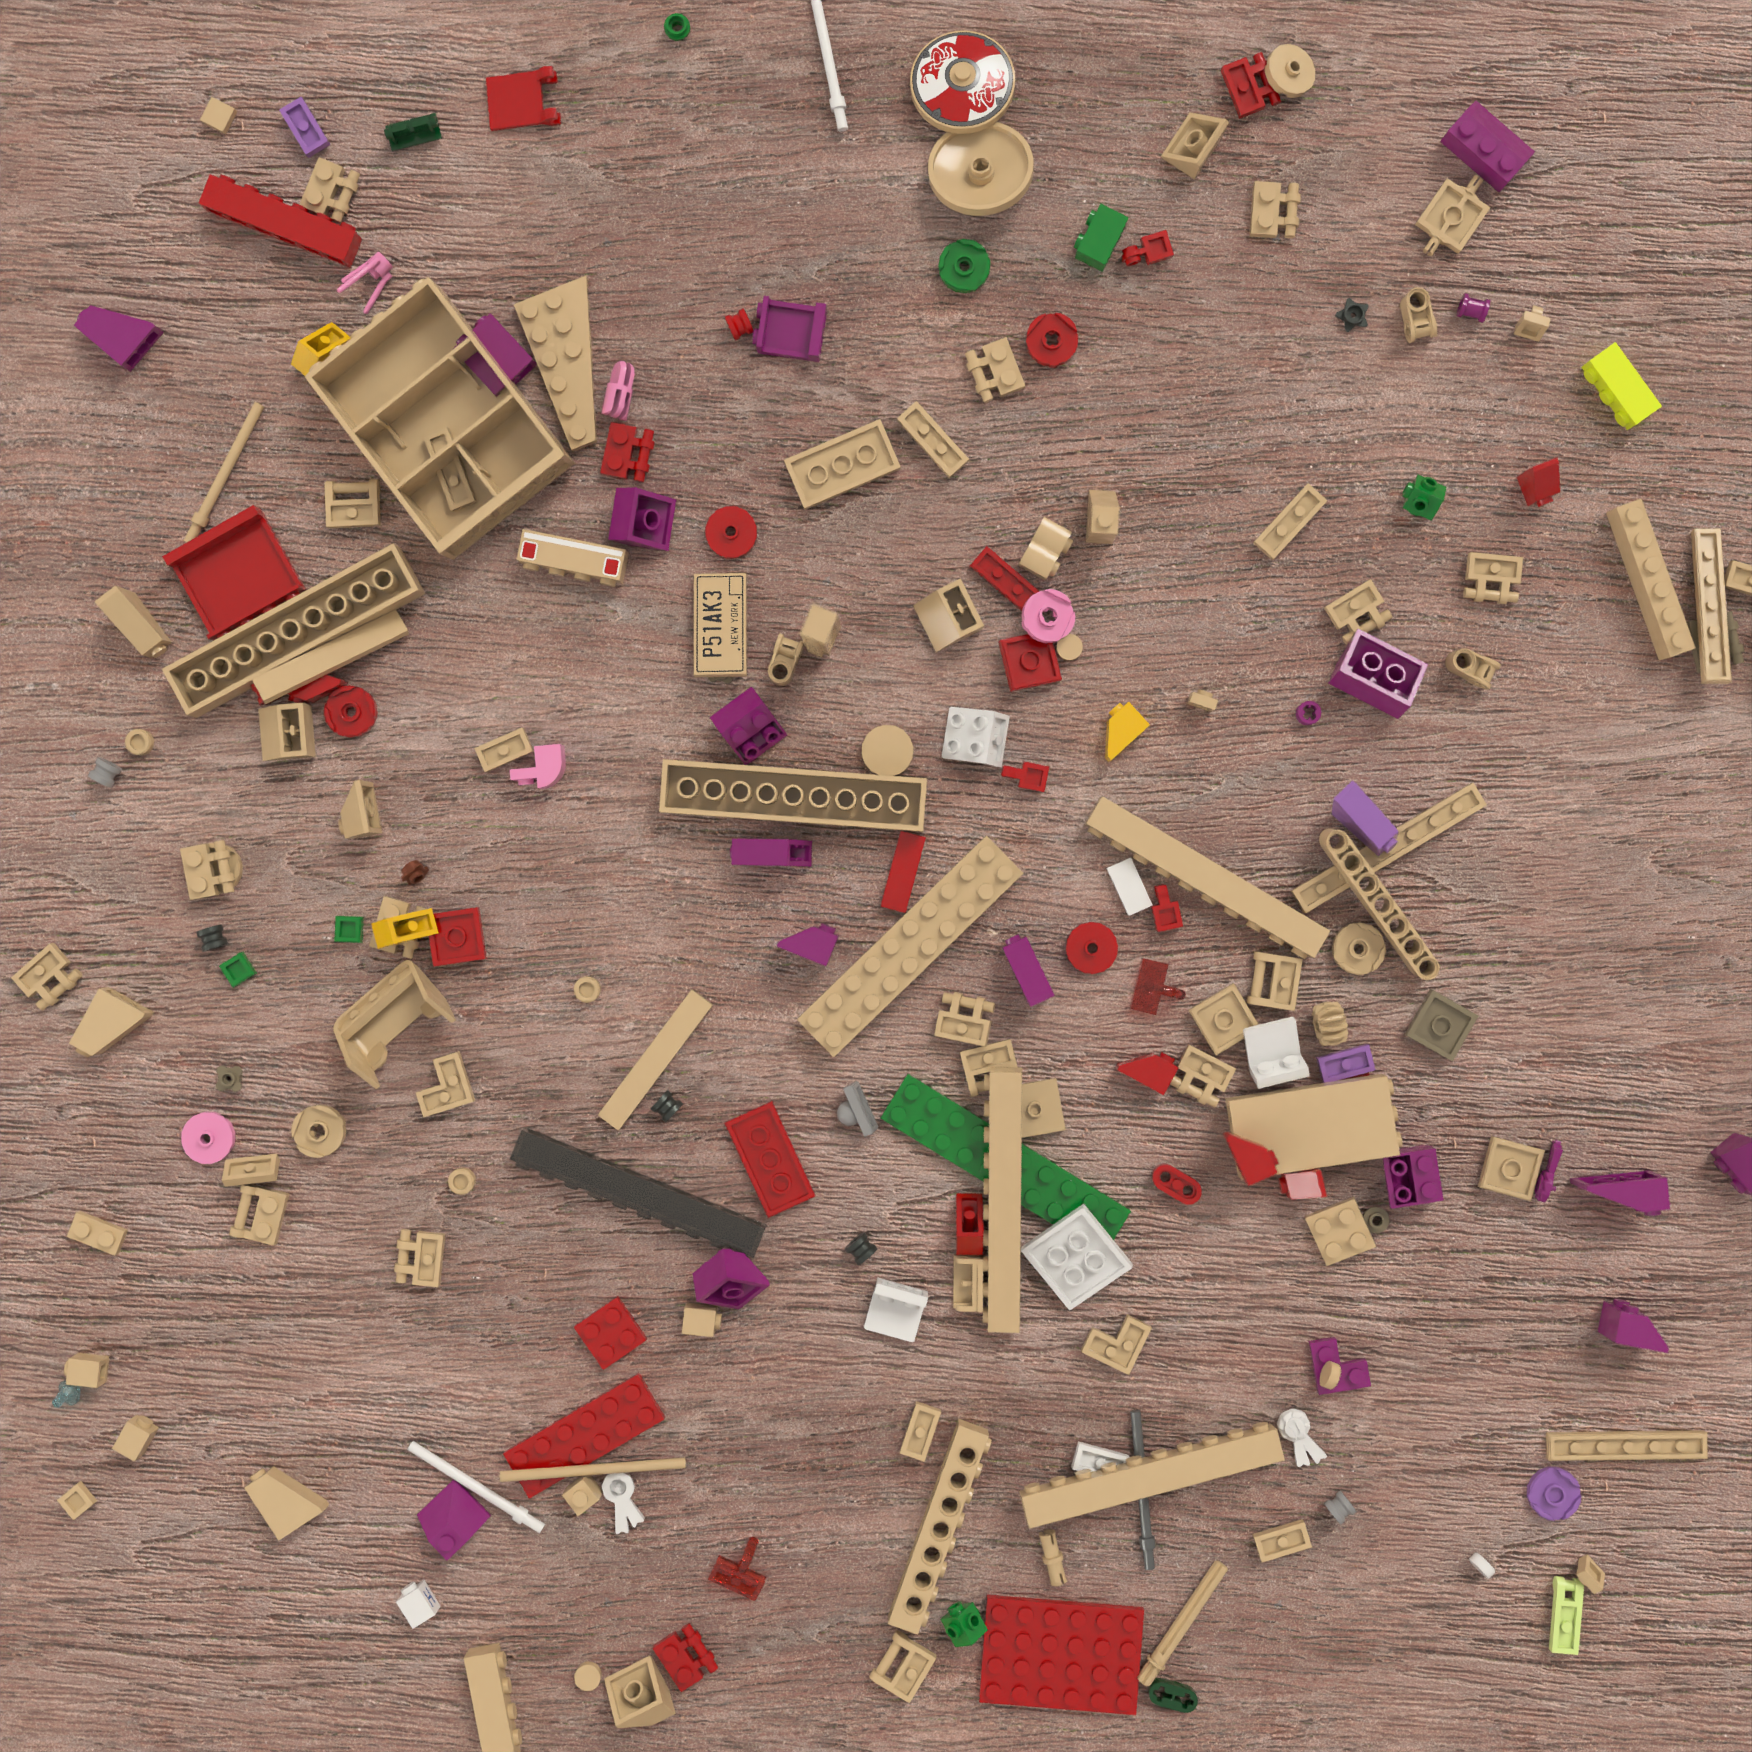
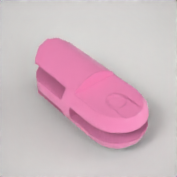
[601,361,635,421]

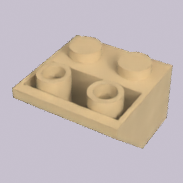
[913,578,984,653]
[258,703,316,761]

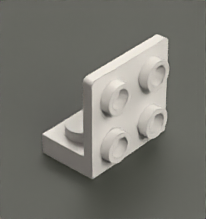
[942,707,1010,768]
[1243,1017,1310,1089]
[864,1277,928,1342]

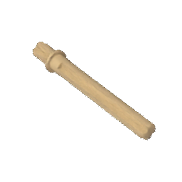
[1137,1560,1228,1686]

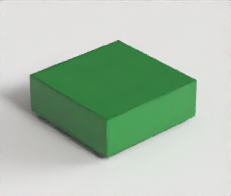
[334,916,364,943]
[219,952,257,988]

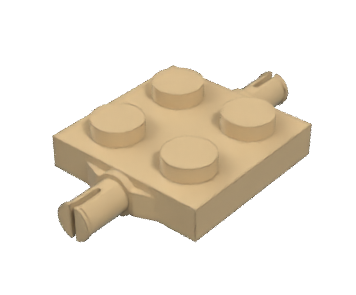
[1415,175,1491,256]

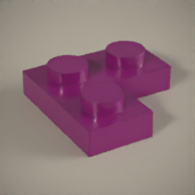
[1309,1337,1371,1395]

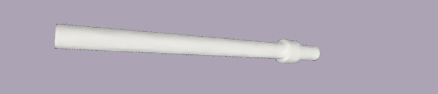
[811,0,848,132]
[407,1441,545,1534]

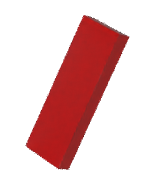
[969,546,1039,612]
[881,831,926,913]

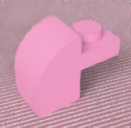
[510,744,566,789]

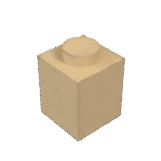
[682,1302,722,1337]
[64,1353,109,1388]
[112,1415,159,1462]
[562,1475,603,1516]

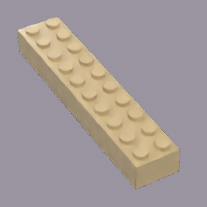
[162,543,425,718]
[659,759,927,832]
[797,835,1023,1057]

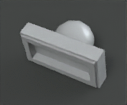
[837,1081,878,1137]

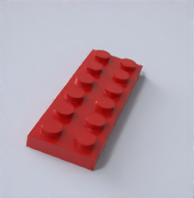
[503,1372,665,1499]

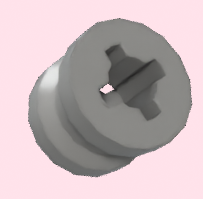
[88,757,122,788]
[1324,1490,1357,1525]

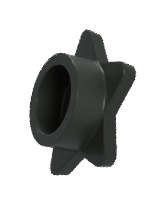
[1335,298,1369,332]

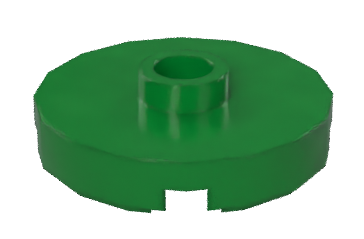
[938,239,991,294]

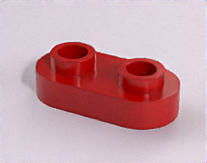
[1152,1164,1202,1205]

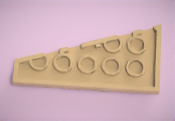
[514,276,597,452]

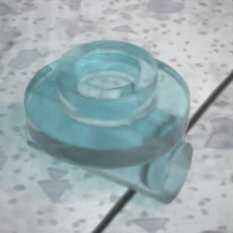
[52,1380,80,1407]

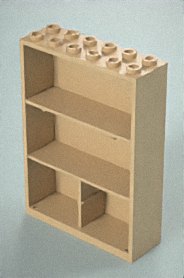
[304,277,575,560]

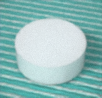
[1469,1553,1495,1579]

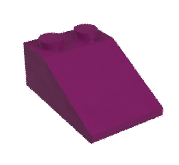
[1570,1170,1671,1216]

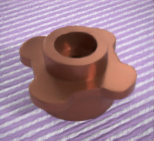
[401,860,429,885]

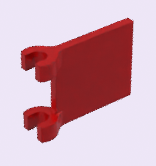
[486,66,561,131]

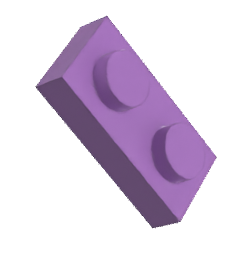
[279,97,331,158]
[1316,1044,1376,1083]

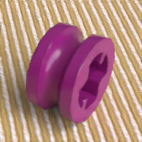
[1295,701,1322,725]

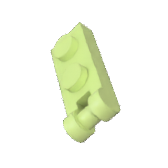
[1549,1576,1584,1655]

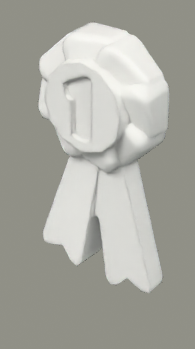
[1277,1409,1327,1467]
[602,1473,645,1534]

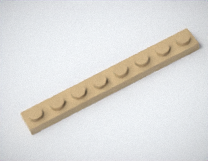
[1291,783,1487,913]

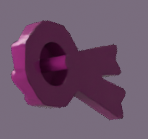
[1534,1140,1563,1203]

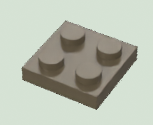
[1404,989,1478,1062]

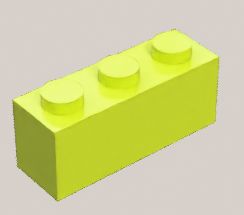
[1582,342,1662,430]

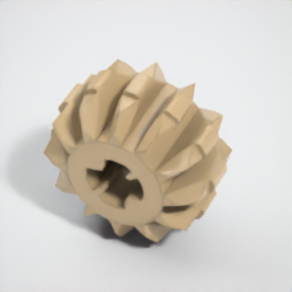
[1312,1001,1348,1046]

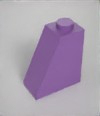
[1332,780,1399,856]

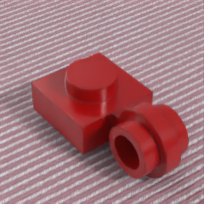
[1121,230,1174,266]

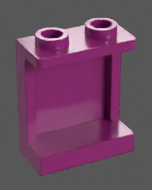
[752,295,827,362]
[453,313,537,397]

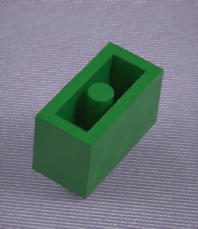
[1073,203,1129,272]

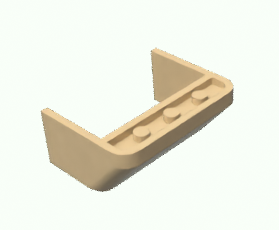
[333,960,456,1089]

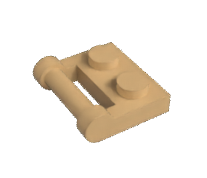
[325,479,381,528]
[1247,952,1303,1011]
[959,1039,1018,1097]
[229,1184,289,1246]
[869,1630,936,1703]

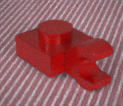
[1001,761,1049,793]
[1151,884,1183,932]

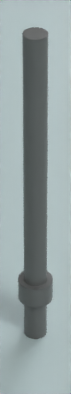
[1130,1410,1156,1570]

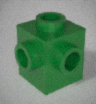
[1402,474,1447,521]
[940,1602,988,1647]

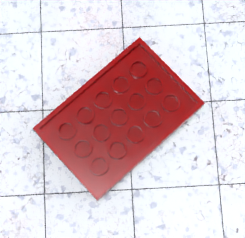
[979,1594,1144,1715]

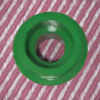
[664,13,690,41]

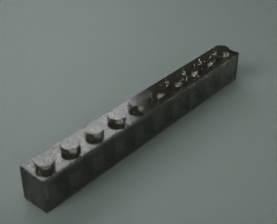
[510,1127,767,1258]

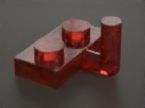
[1130,958,1186,1015]
[708,1537,767,1601]

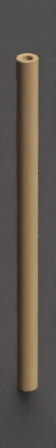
[500,1457,686,1482]

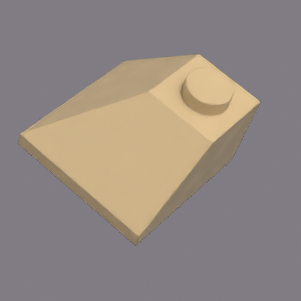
[338,780,382,839]
[604,1655,676,1728]

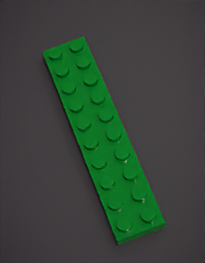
[880,1073,1131,1240]

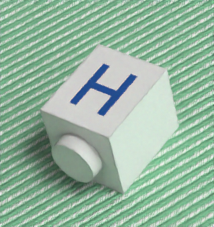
[396,1580,440,1629]

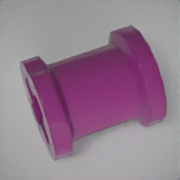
[1456,293,1491,323]

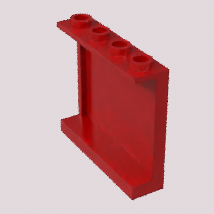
[162,505,306,641]

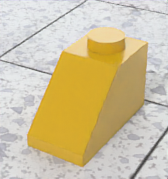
[291,322,350,375]
[1105,702,1150,762]
[371,908,438,949]

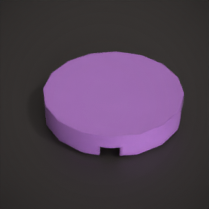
[1527,1466,1581,1521]

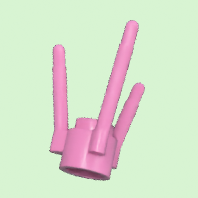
[337,252,393,314]

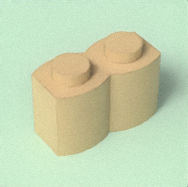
[1018,517,1073,580]

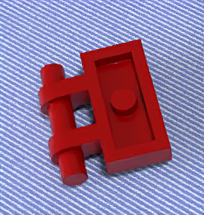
[1220,52,1281,119]
[600,422,655,483]
[652,1623,718,1692]

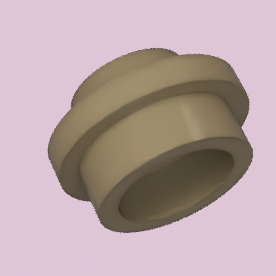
[1363,1206,1389,1233]

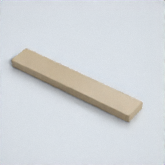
[1691,528,1732,684]
[252,609,409,704]
[598,989,713,1131]
[1546,1430,1708,1461]

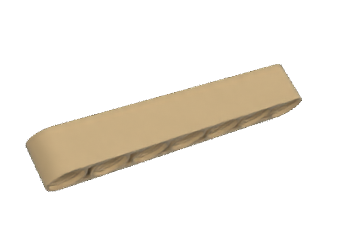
[1319,828,1440,980]

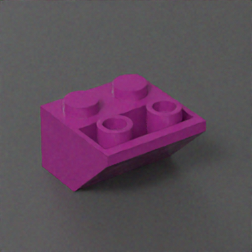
[709,686,787,765]
[1382,1144,1444,1209]

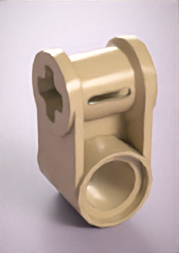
[1400,287,1437,343]
[768,633,804,687]
[1445,648,1501,690]

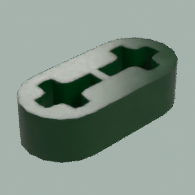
[1148,1677,1198,1713]

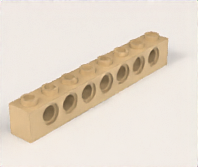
[888,1419,992,1635]

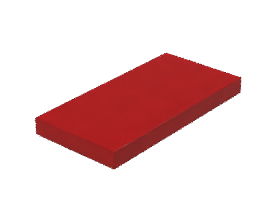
[725,1101,816,1218]

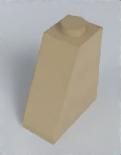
[1085,490,1120,544]
[94,586,172,658]
[69,987,154,1057]
[245,1466,329,1541]

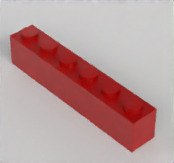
[198,174,362,268]

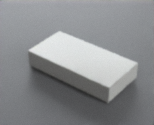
[1106,857,1152,916]

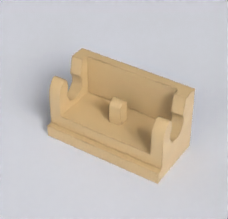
[953,1255,983,1312]

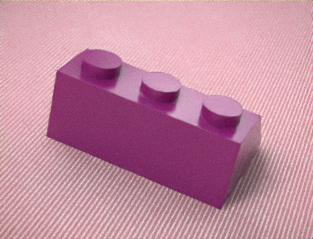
[1440,101,1535,193]
[1328,629,1428,719]

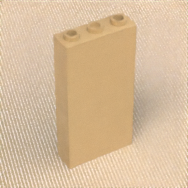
[1225,1074,1403,1180]

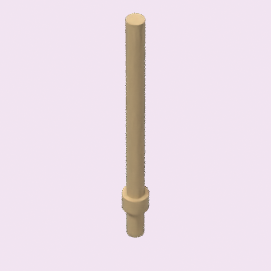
[183,402,264,542]

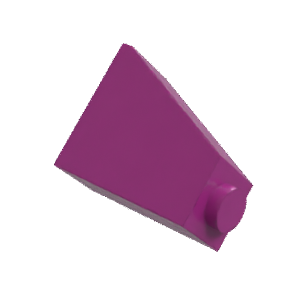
[74,305,164,372]
[730,838,812,867]
[1002,934,1055,1007]

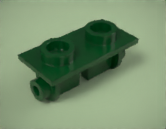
[384,113,442,152]

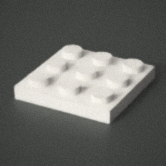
[1021,1204,1133,1311]

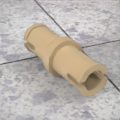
[1039,1529,1067,1586]

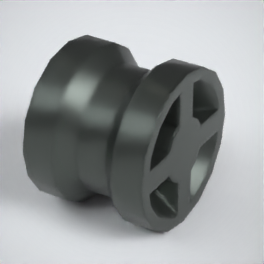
[196,924,228,952]
[651,1090,683,1123]
[845,1232,878,1265]

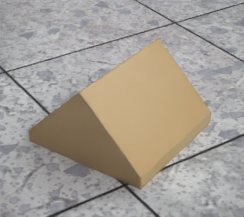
[1161,113,1229,180]

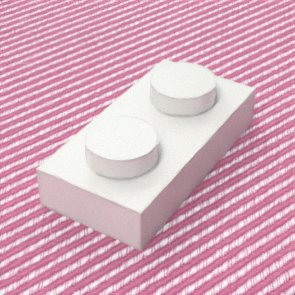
[1071,1441,1129,1472]

